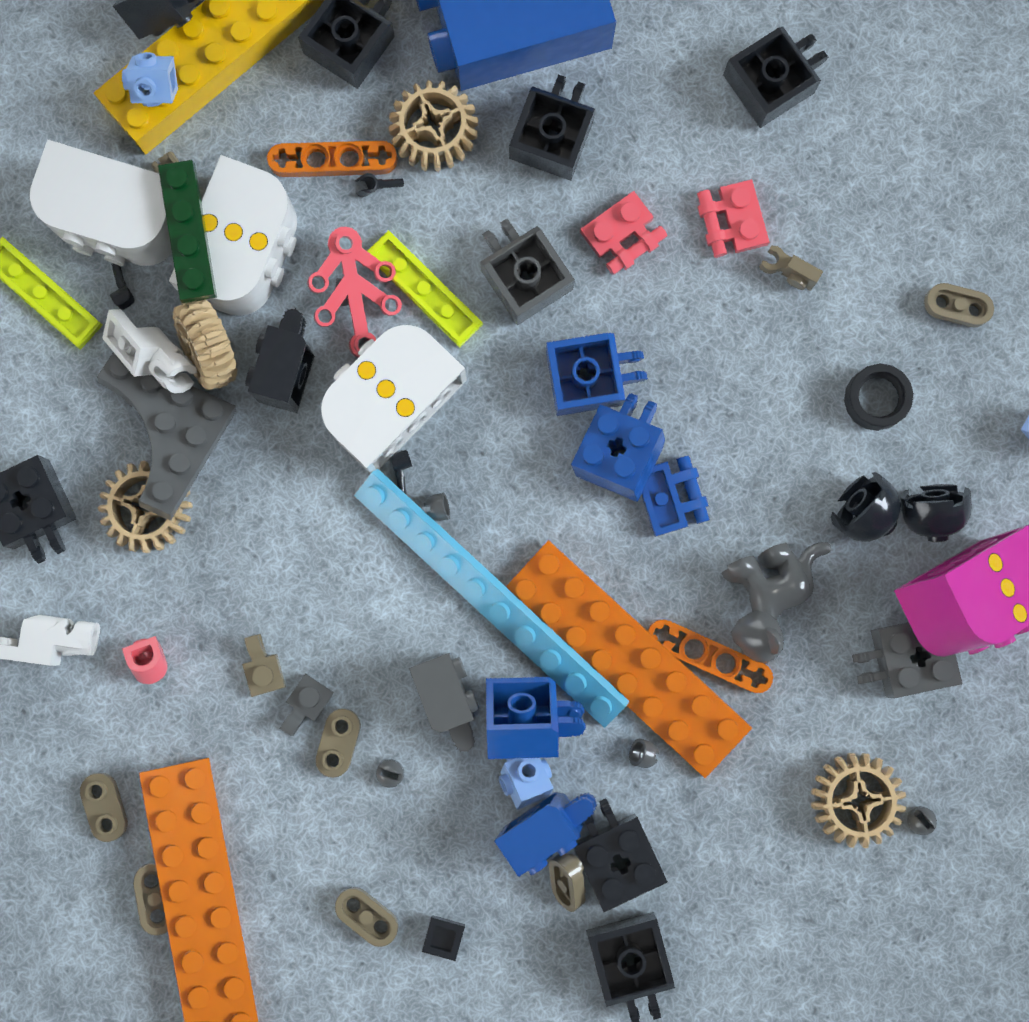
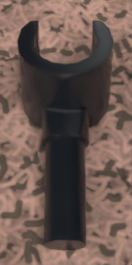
[355,173,404,197]
[110,263,135,310]
[391,450,413,494]

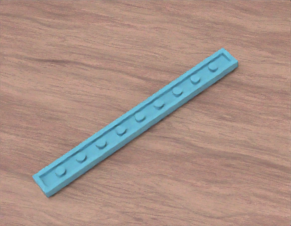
[354,469,629,728]

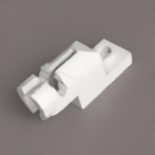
[102,309,197,393]
[0,615,100,666]

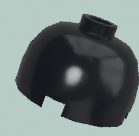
[831,472,901,542]
[900,484,972,542]

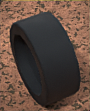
[844,363,914,431]

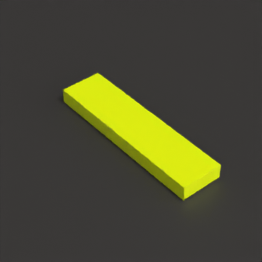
[367,230,483,348]
[0,236,103,350]

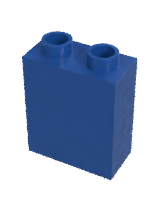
[416,0,616,91]

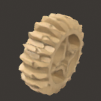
[388,79,478,172]
[172,299,237,390]
[98,461,193,553]
[811,753,906,848]

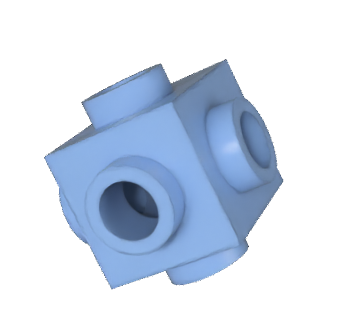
[122,52,178,107]
[499,758,554,810]

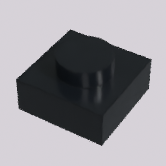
[422,915,465,961]

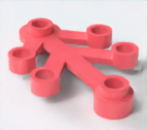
[307,227,402,358]

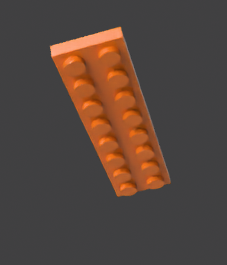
[506,540,752,778]
[139,758,259,1022]

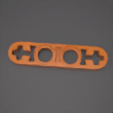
[267,141,398,177]
[648,619,773,693]

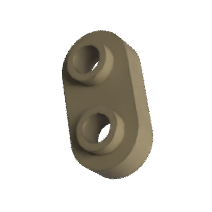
[924,283,994,328]
[316,709,361,778]
[80,773,128,842]
[549,853,586,912]
[133,863,168,935]
[335,887,399,947]

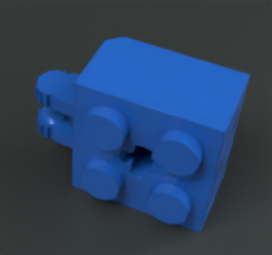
[546,333,648,416]
[571,393,665,502]
[486,677,586,759]
[494,792,597,877]

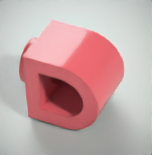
[122,636,168,684]

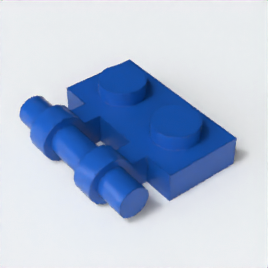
[641,456,710,537]

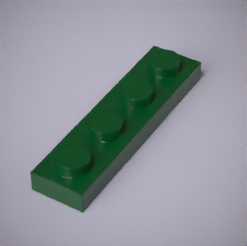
[158,160,217,303]

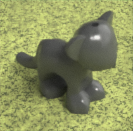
[721,542,831,664]

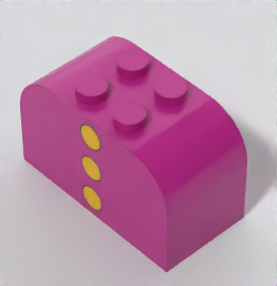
[894,525,1029,657]

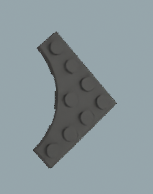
[97,352,236,521]

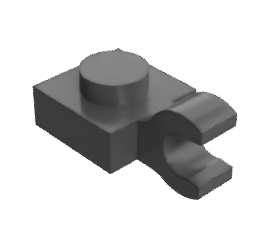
[279,673,334,736]

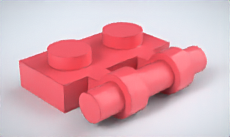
[697,179,770,258]
[580,191,667,275]

